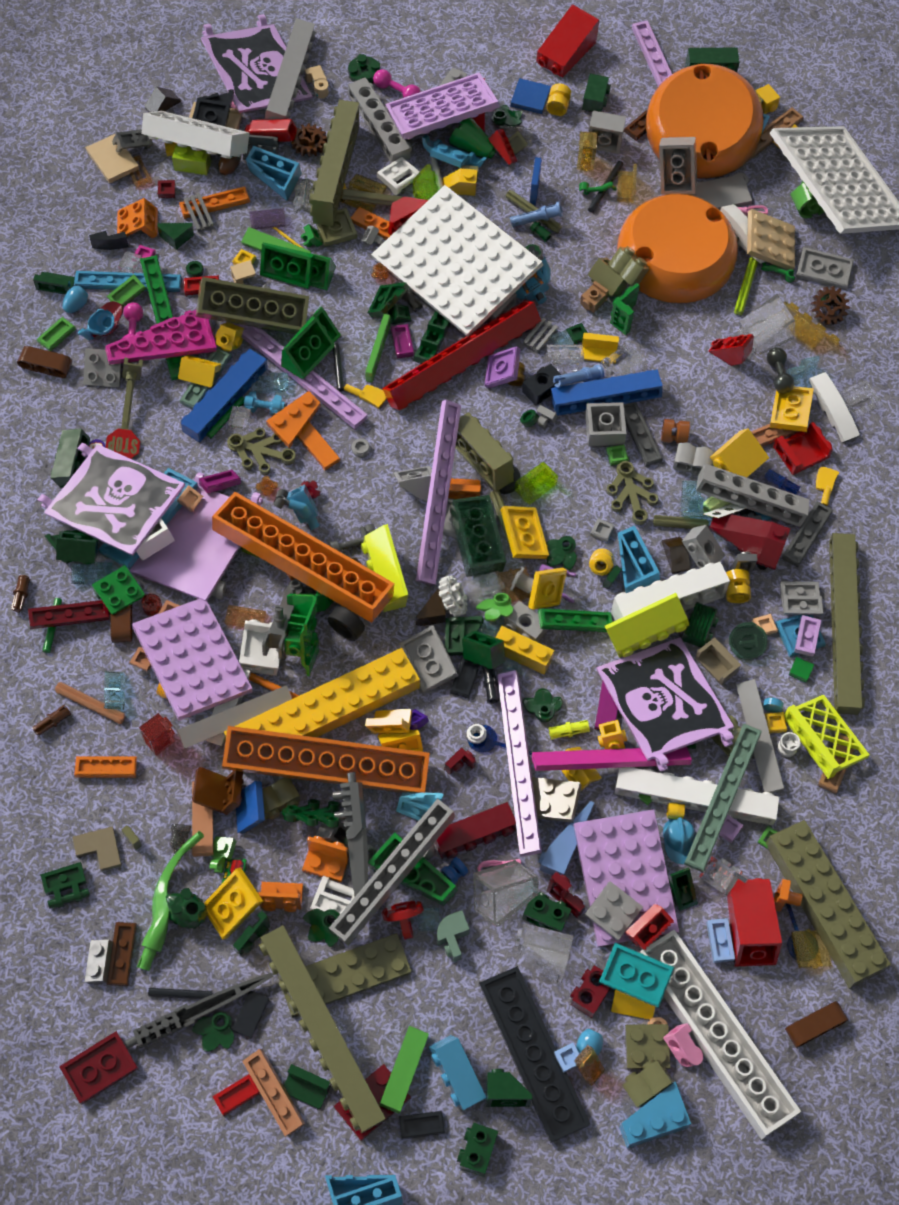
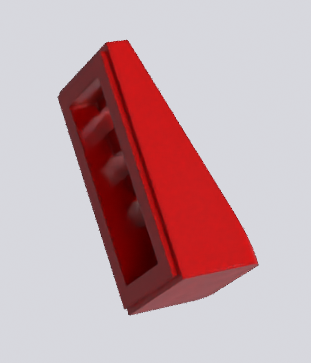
[488,129,517,165]

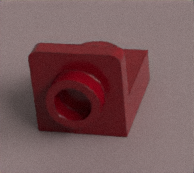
[444,747,476,775]

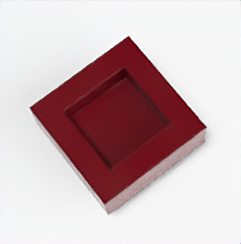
[157,180,176,198]

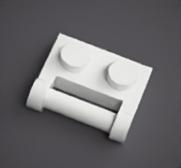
[377,157,422,195]
[310,876,355,919]

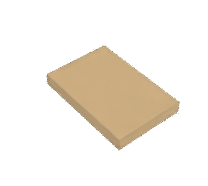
[85,134,140,183]

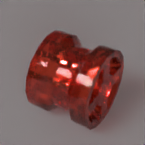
[142,594,162,617]

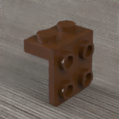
[192,767,244,815]

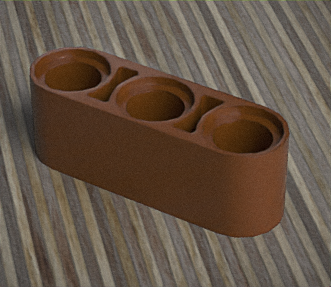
[17,346,73,378]
[111,604,132,643]
[785,1001,848,1048]

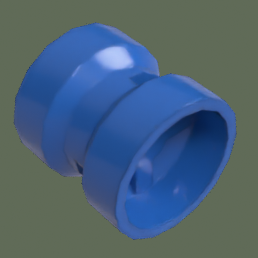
[440,857,469,884]

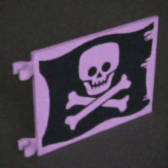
[201,14,313,113]
[37,443,185,556]
[596,638,734,771]

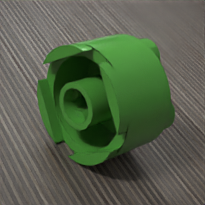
[791,181,825,219]

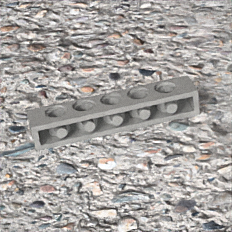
[348,77,412,163]
[696,464,809,527]

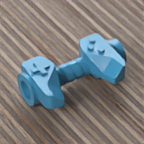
[244,392,286,415]

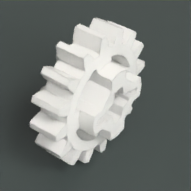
[438,575,468,617]

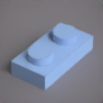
[706,918,735,963]

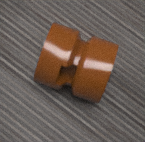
[661,418,690,444]

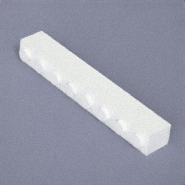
[614,767,779,826]

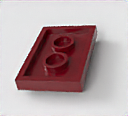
[59,1031,138,1105]
[333,1064,411,1141]

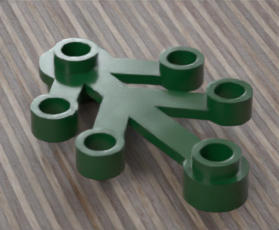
[282,799,345,828]

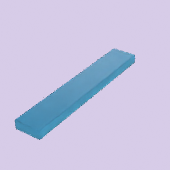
[74,271,182,292]

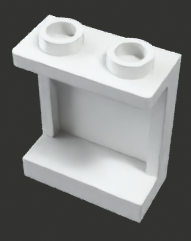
[239,620,279,676]

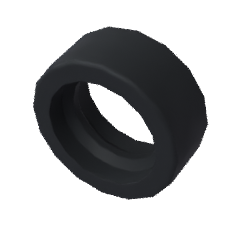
[327,606,365,641]

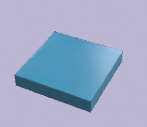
[775,615,826,657]

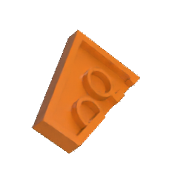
[266,391,321,449]

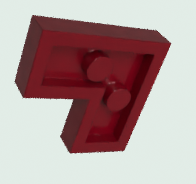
[546,871,585,918]

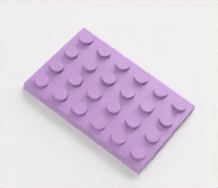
[385,73,499,140]
[132,599,252,721]
[573,810,679,947]

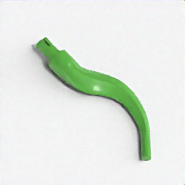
[137,831,204,971]

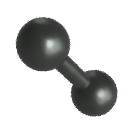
[767,347,794,394]

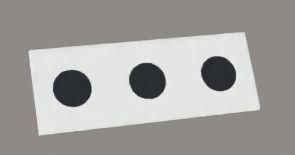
[704,504,746,518]

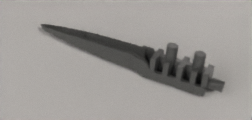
[332,772,368,927]
[125,973,274,1049]

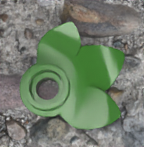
[476,593,513,621]

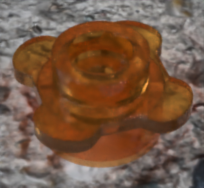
[371,263,389,280]
[256,476,278,496]

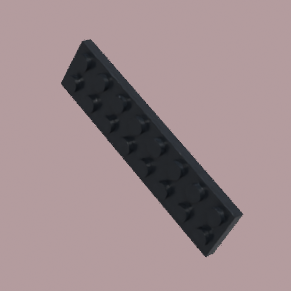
[479,966,590,1144]

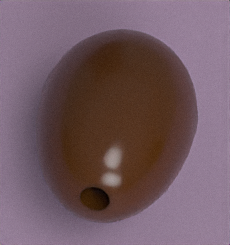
[218,156,241,175]

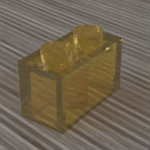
[577,132,597,171]

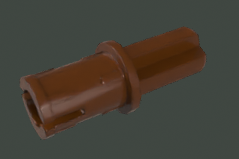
[11,575,31,613]
[32,705,71,736]

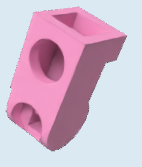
[663,1023,703,1067]

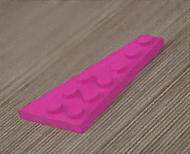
[105,310,217,365]

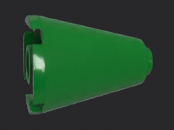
[449,117,497,160]

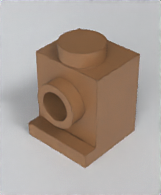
[580,281,609,313]

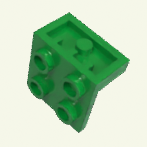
[610,283,640,336]
[92,565,145,615]

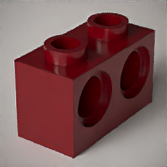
[570,965,611,1018]

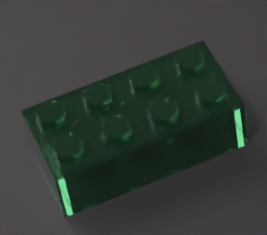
[450,495,507,577]

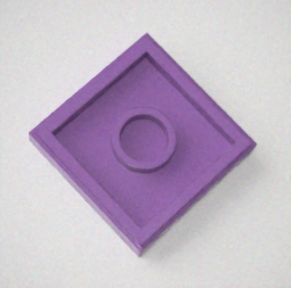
[485,346,521,388]

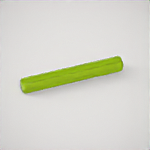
[734,257,758,316]

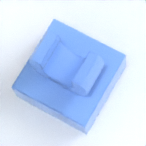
[554,1042,583,1073]

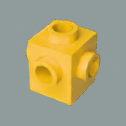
[215,322,244,352]
[597,720,627,749]

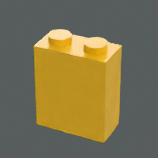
[710,428,769,478]

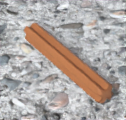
[55,682,126,724]

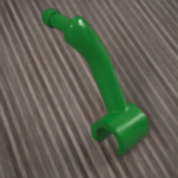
[579,182,617,195]
[761,262,795,283]

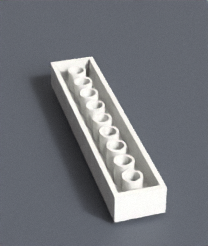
[639,930,801,1140]

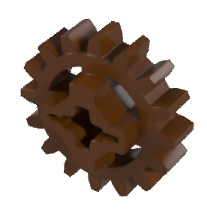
[291,123,327,157]
[810,286,850,325]

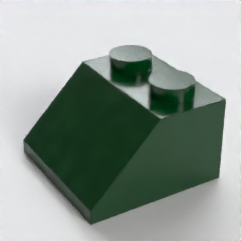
[486,1069,532,1107]

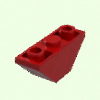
[388,197,428,235]
[708,334,754,366]

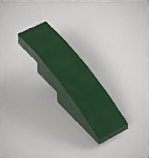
[413,311,451,364]

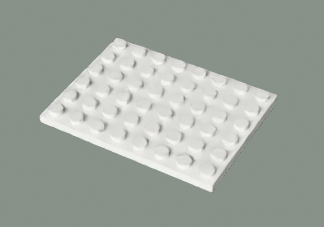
[770,126,899,234]
[371,185,543,336]

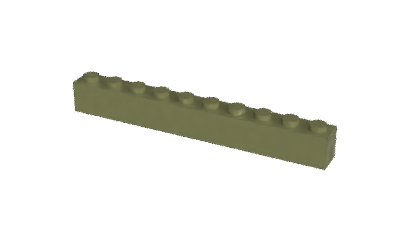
[829,533,865,715]
[259,925,385,1134]

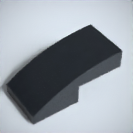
[89,231,129,250]

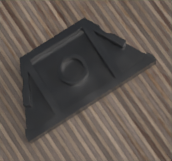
[193,89,234,127]

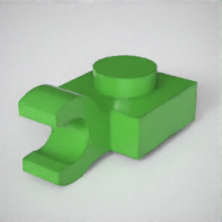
[209,836,237,873]

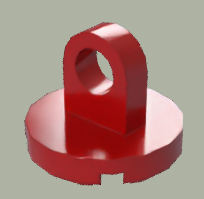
[382,900,424,940]

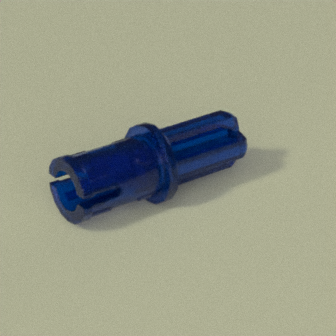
[764,469,801,495]

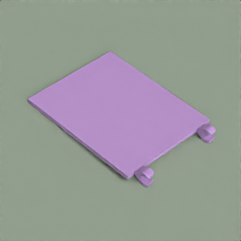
[130,473,263,601]

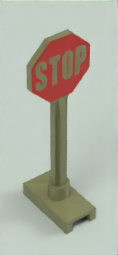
[105,357,143,459]

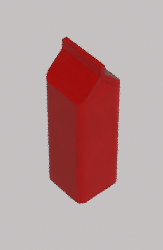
[244,119,297,142]

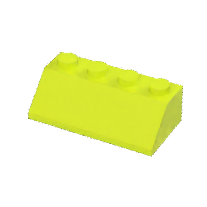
[361,524,408,612]
[605,593,689,658]

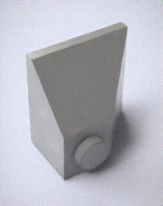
[394,466,432,501]

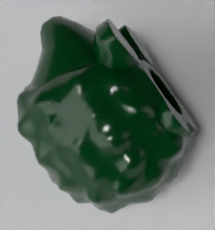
[166,888,208,929]

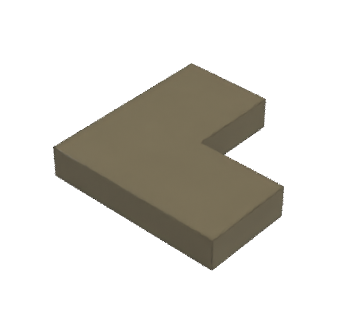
[72,826,122,872]

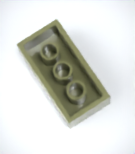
[455,412,514,492]

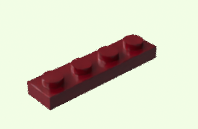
[28,600,109,630]

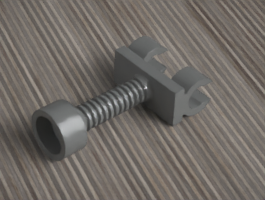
[329,524,376,552]

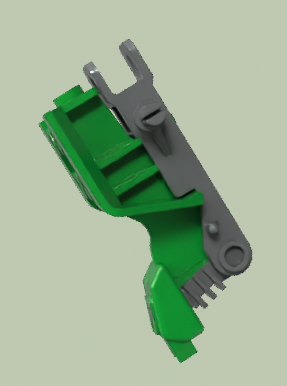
[262,579,334,676]

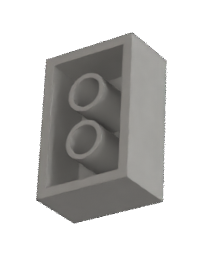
[659,137,697,194]

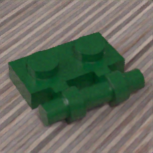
[40,862,90,909]

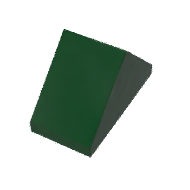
[157,223,194,250]
[668,868,698,911]

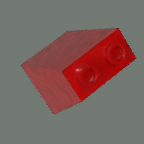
[536,4,599,78]
[727,878,782,967]

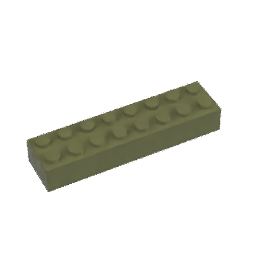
[309,99,360,226]
[766,820,891,989]

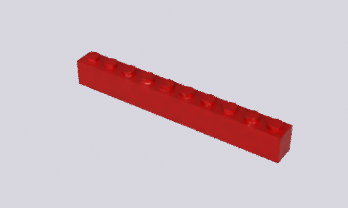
[382,300,542,410]

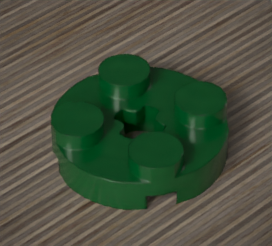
[348,54,380,83]

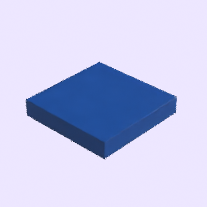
[510,78,551,114]
[530,157,542,206]
[236,781,265,834]

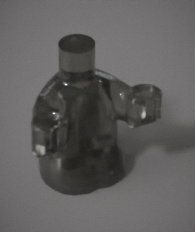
[169,824,192,856]

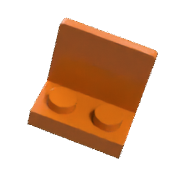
[117,198,158,238]
[302,836,349,883]
[258,882,303,912]

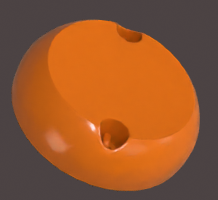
[646,64,763,179]
[617,194,738,303]

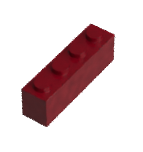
[434,802,517,859]

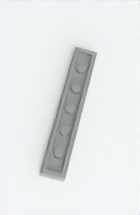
[736,679,785,793]
[176,685,292,749]

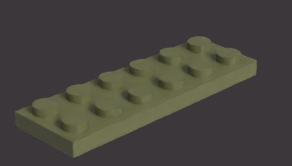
[278,933,411,1017]

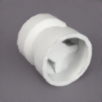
[777,732,800,757]

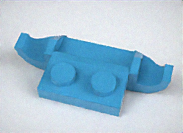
[422,134,487,168]

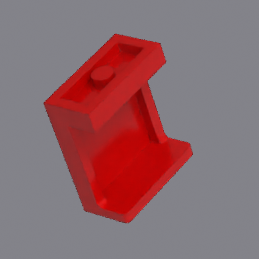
[773,422,833,475]

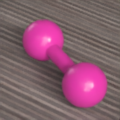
[373,69,421,98]
[122,302,144,339]

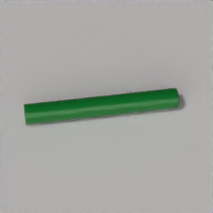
[206,396,245,439]
[43,598,62,653]

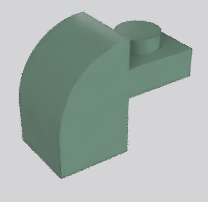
[437,910,470,962]

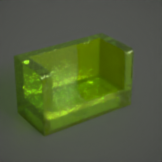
[515,461,558,505]

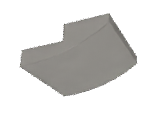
[780,581,823,615]

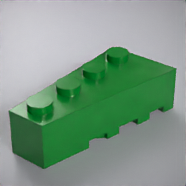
[368,832,458,906]

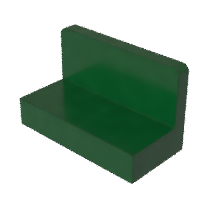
[33,272,75,295]
[284,1064,331,1109]

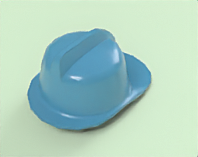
[663,818,696,864]

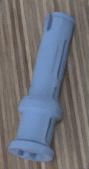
[510,201,563,227]
[553,364,605,387]

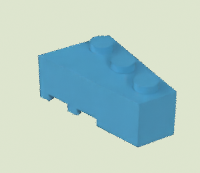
[246,146,302,201]
[618,525,660,593]
[429,1035,486,1110]
[619,1081,691,1148]
[325,1175,403,1205]

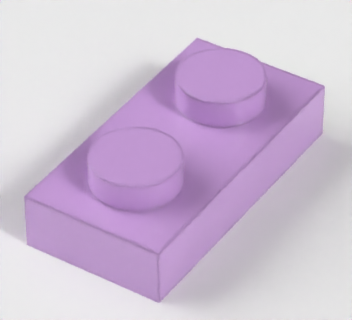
[794,615,821,657]

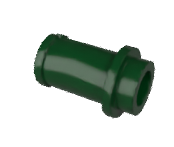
[530,221,552,242]

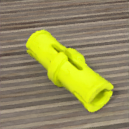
[548,720,590,740]

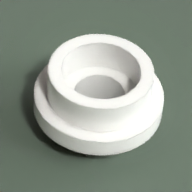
[467,724,487,744]

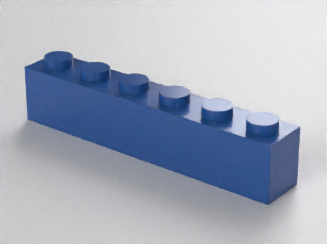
[181,349,268,443]
[551,369,663,416]

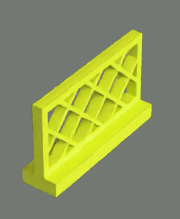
[784,695,870,779]

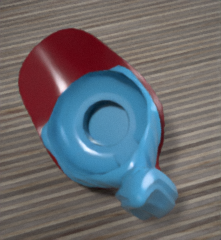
[78,301,123,340]

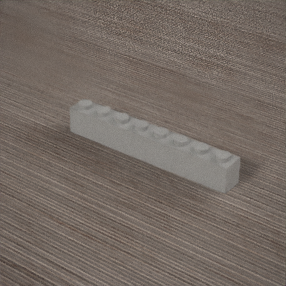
[264,18,316,120]
[329,798,455,946]

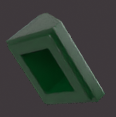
[388,304,412,324]

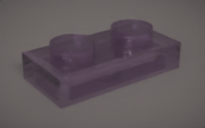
[249,208,286,229]

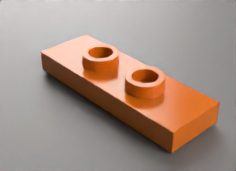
[351,207,392,240]
[74,756,137,778]

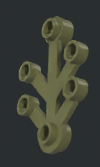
[227,428,296,475]
[606,461,658,525]

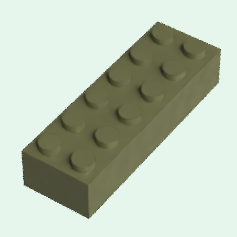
[195,277,309,334]

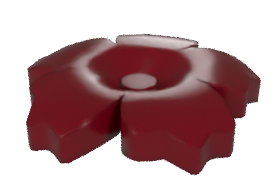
[301,480,321,501]

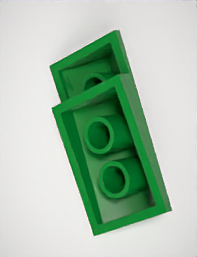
[260,242,336,291]
[281,307,341,379]

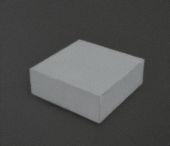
[590,518,615,542]

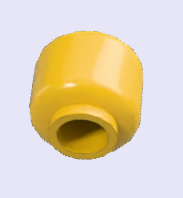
[589,548,615,576]

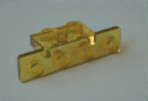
[783,301,841,350]

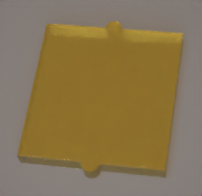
[791,929,831,969]

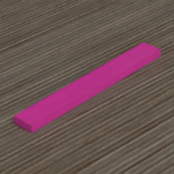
[532,746,692,771]

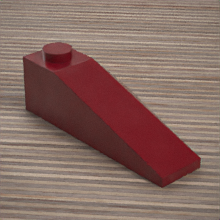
[709,512,791,570]

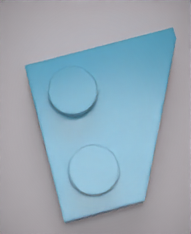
[396,792,444,821]

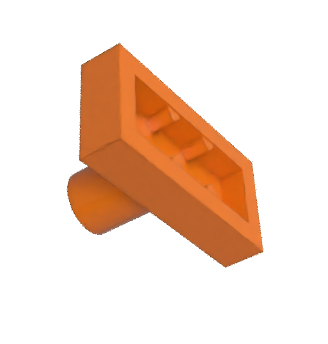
[774,879,802,912]

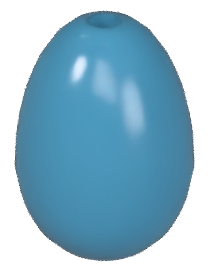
[62,286,88,314]
[576,1029,604,1065]

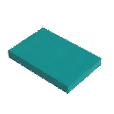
[599,943,675,1008]

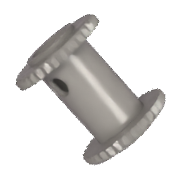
[510,567,534,595]

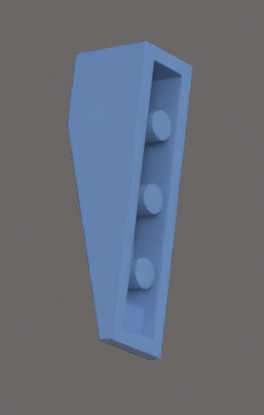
[538,801,594,875]

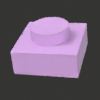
[719,814,743,843]

